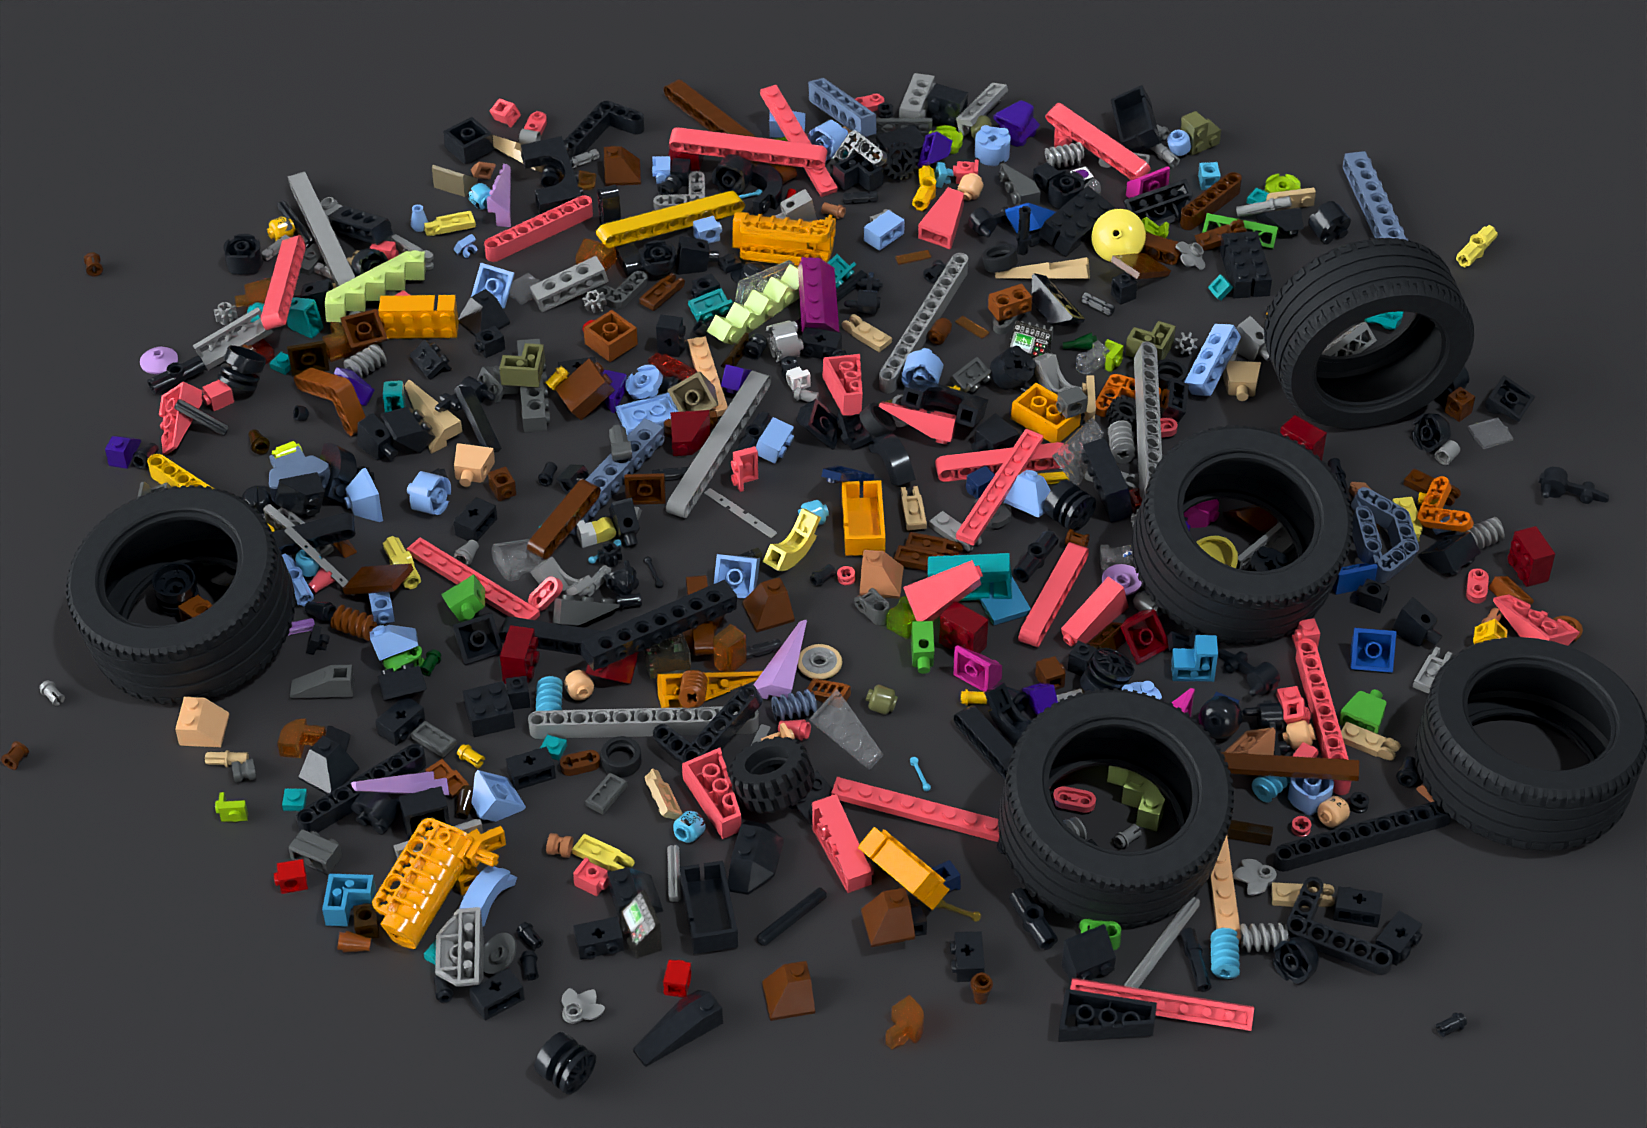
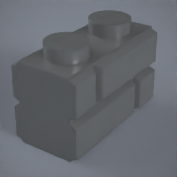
[289,830,342,874]

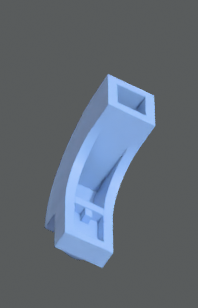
[459,866,517,927]

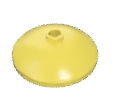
[1091,209,1146,262]
[1196,536,1238,568]

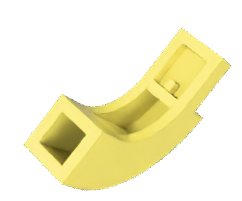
[763,508,821,571]

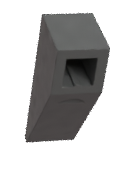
[999,163,1040,206]
[553,595,619,625]
[290,665,355,698]

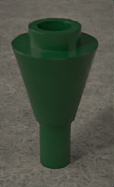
[1063,332,1098,351]

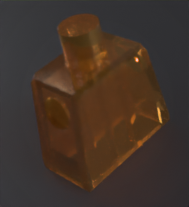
[576,238,616,272]
[235,277,272,307]

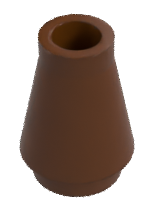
[970,973,993,1004]

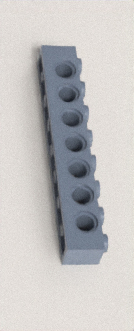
[1343,151,1408,240]
[570,418,665,535]

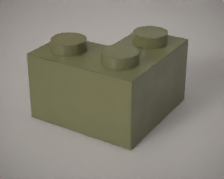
[1181,111,1221,156]
[1125,321,1176,361]
[499,343,545,387]

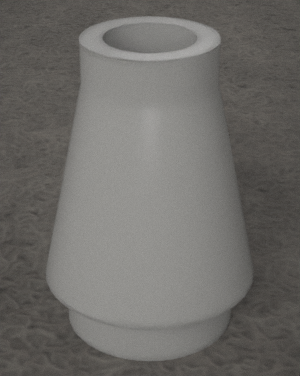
[454,540,479,566]

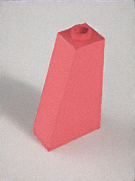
[918,187,964,249]
[903,560,983,621]
[1061,577,1128,646]

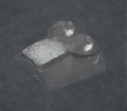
[491,539,542,581]

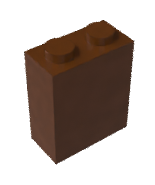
[555,359,615,420]

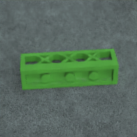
[1202,213,1279,249]

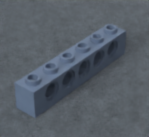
[808,78,876,138]

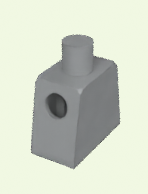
[775,189,817,222]
[1235,316,1270,362]

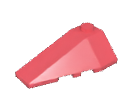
[159,382,203,455]
[879,401,957,444]
[1493,594,1579,646]

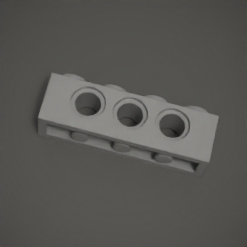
[899,73,936,126]
[530,256,609,312]

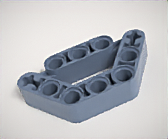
[1351,487,1419,583]

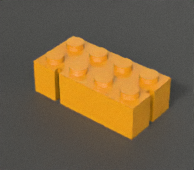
[379,295,459,339]
[842,480,885,556]
[858,827,950,910]

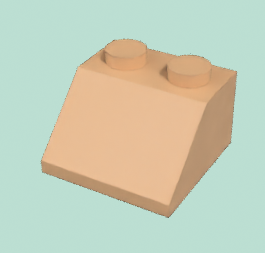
[175,697,229,747]

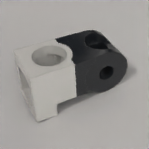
[781,356,811,392]

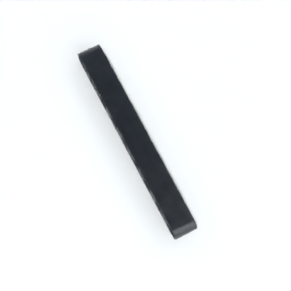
[1273,801,1451,872]

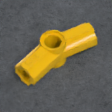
[912,165,936,211]

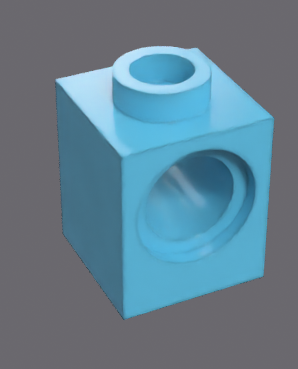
[1198,162,1220,190]

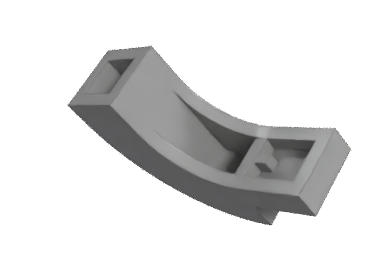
[1032,353,1082,395]
[530,557,593,600]

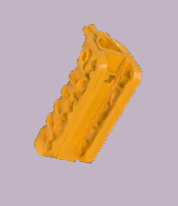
[733,211,836,266]
[373,818,499,949]

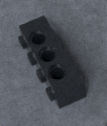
[328,205,393,245]

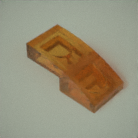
[559,170,597,190]

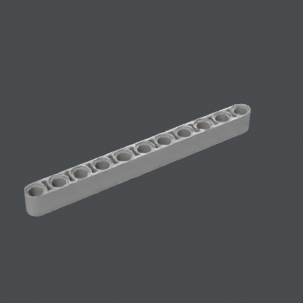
[288,171,355,287]
[879,253,968,393]
[1134,342,1162,499]
[666,371,771,518]
[528,706,759,739]

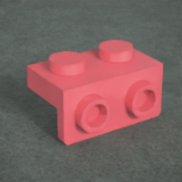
[731,446,758,492]

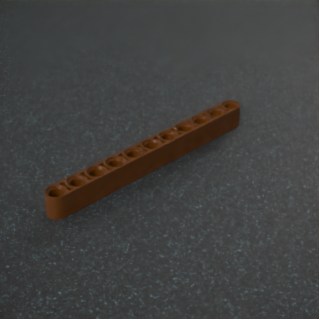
[663,79,797,185]

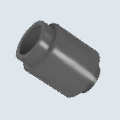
[1133,591,1162,617]

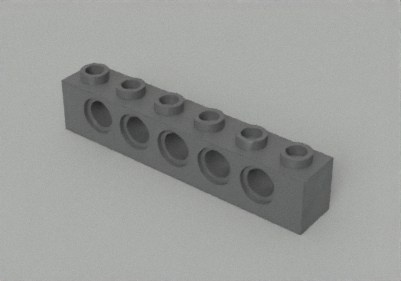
[517,339,550,433]

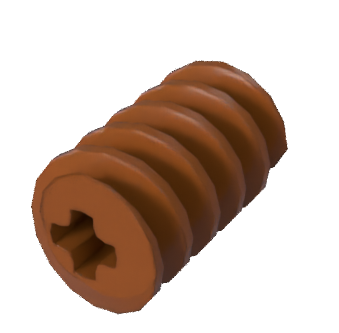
[331,605,377,641]
[679,670,708,708]

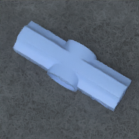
[282,553,314,607]

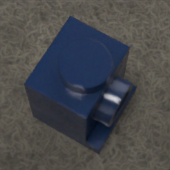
[932,860,961,892]

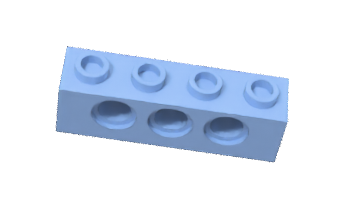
[1184,324,1241,396]

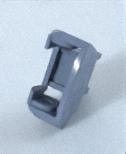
[269,446,330,502]

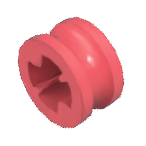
[837,566,855,585]
[1291,816,1312,837]

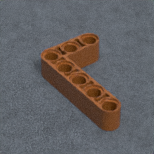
[294,368,366,436]

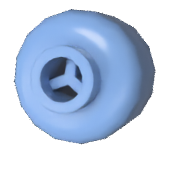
[1167,130,1191,156]

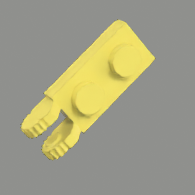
[572,834,635,871]

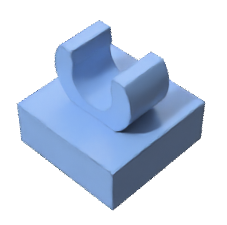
[453,234,477,258]

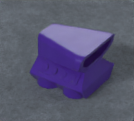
[993,100,1040,147]

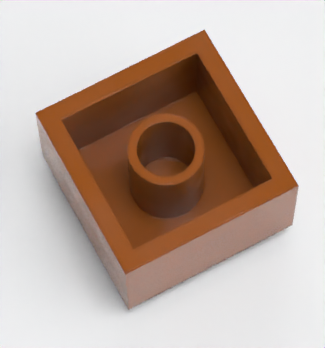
[584,310,638,362]

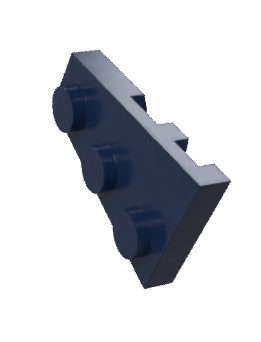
[821,465,875,484]

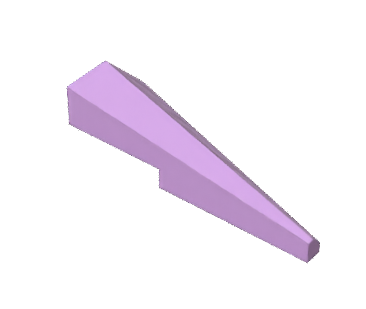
[487,164,511,227]
[751,620,807,699]
[352,771,449,796]

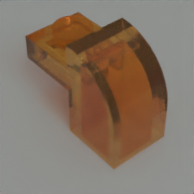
[322,322,353,362]
[278,719,326,758]
[886,995,924,1050]

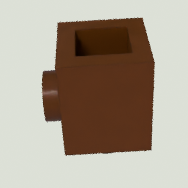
[1035,656,1066,690]

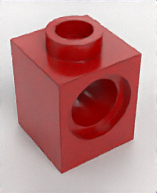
[274,859,308,894]
[663,960,692,998]

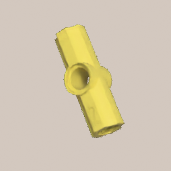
[1456,225,1498,267]
[383,536,421,589]

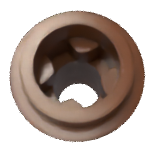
[337,930,371,953]

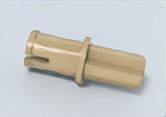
[205,750,249,767]

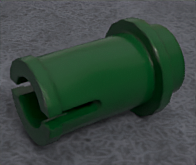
[420,649,442,676]

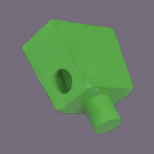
[441,574,485,621]
[911,621,934,674]
[1339,689,1387,734]

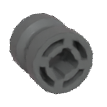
[232,758,257,783]

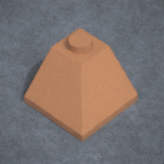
[860,550,904,599]
[1224,727,1276,755]

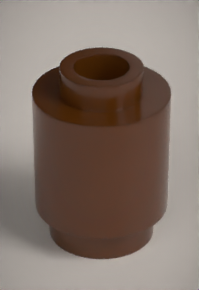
[927,318,952,345]

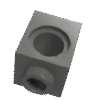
[1056,386,1088,419]

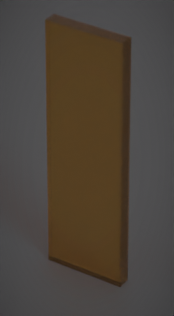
[895,250,931,265]
[955,316,989,339]

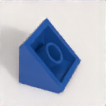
[1005,203,1055,233]
[1333,563,1377,595]
[1351,628,1396,672]

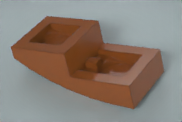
[425,759,469,798]

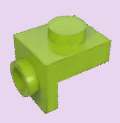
[1141,217,1169,238]
[1104,339,1123,372]
[215,792,248,822]

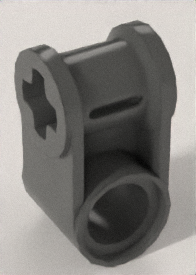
[854,588,889,626]

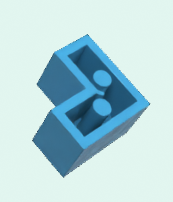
[1171,635,1218,682]
[322,874,376,926]

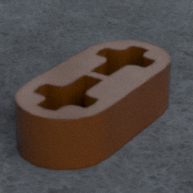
[560,750,600,776]

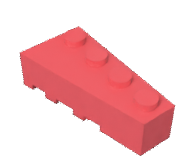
[823,354,863,416]
[682,748,741,839]
[812,794,874,893]

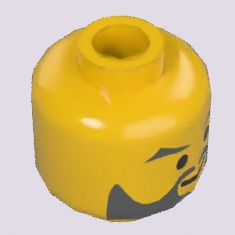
[267,216,296,241]

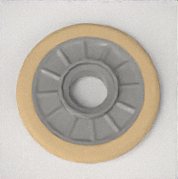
[797,644,842,680]

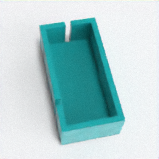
[928,553,1012,601]

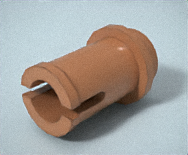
[821,202,846,219]
[1481,608,1503,624]

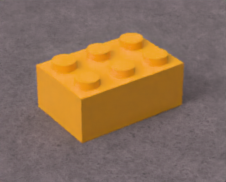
[1011,383,1081,443]

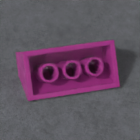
[798,257,839,333]

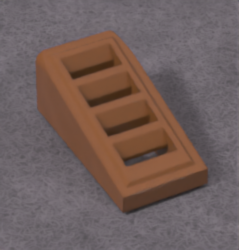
[807,678,851,709]

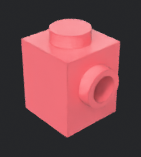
[202,380,234,411]

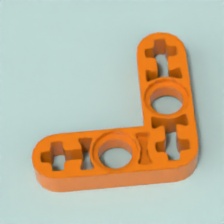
[1095,374,1161,417]
[1417,476,1474,532]

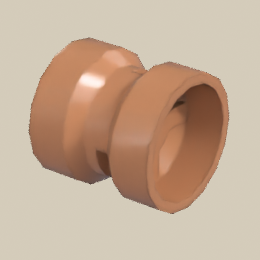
[546,833,573,858]

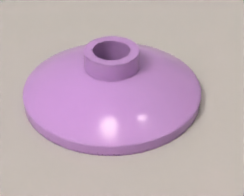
[140,347,178,374]
[1102,564,1142,595]

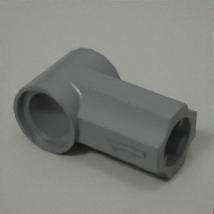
[609,425,632,461]

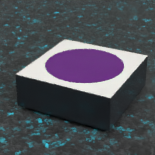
[1070,167,1094,184]

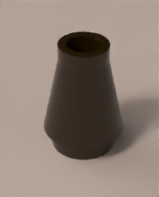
[248,429,270,455]
[455,785,474,819]

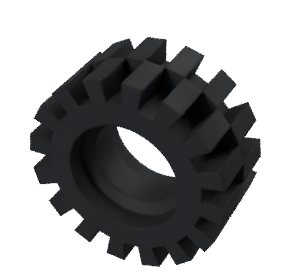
[1106,396,1137,431]

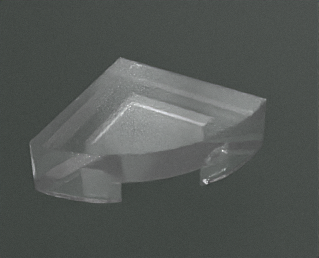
[1084,178,1101,195]

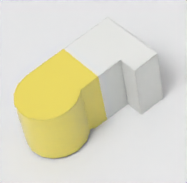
[576,517,617,548]

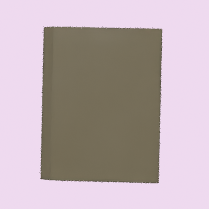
[432,165,478,197]
[667,371,719,412]

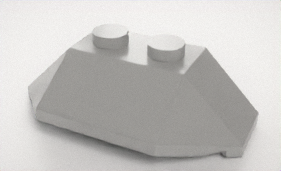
[435,907,484,986]

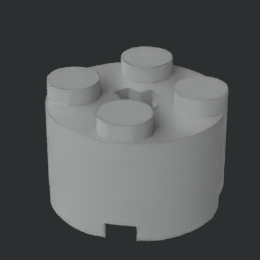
[766,320,804,362]

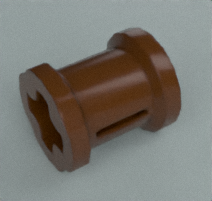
[84,252,103,276]
[1065,529,1090,548]
[1,741,29,770]

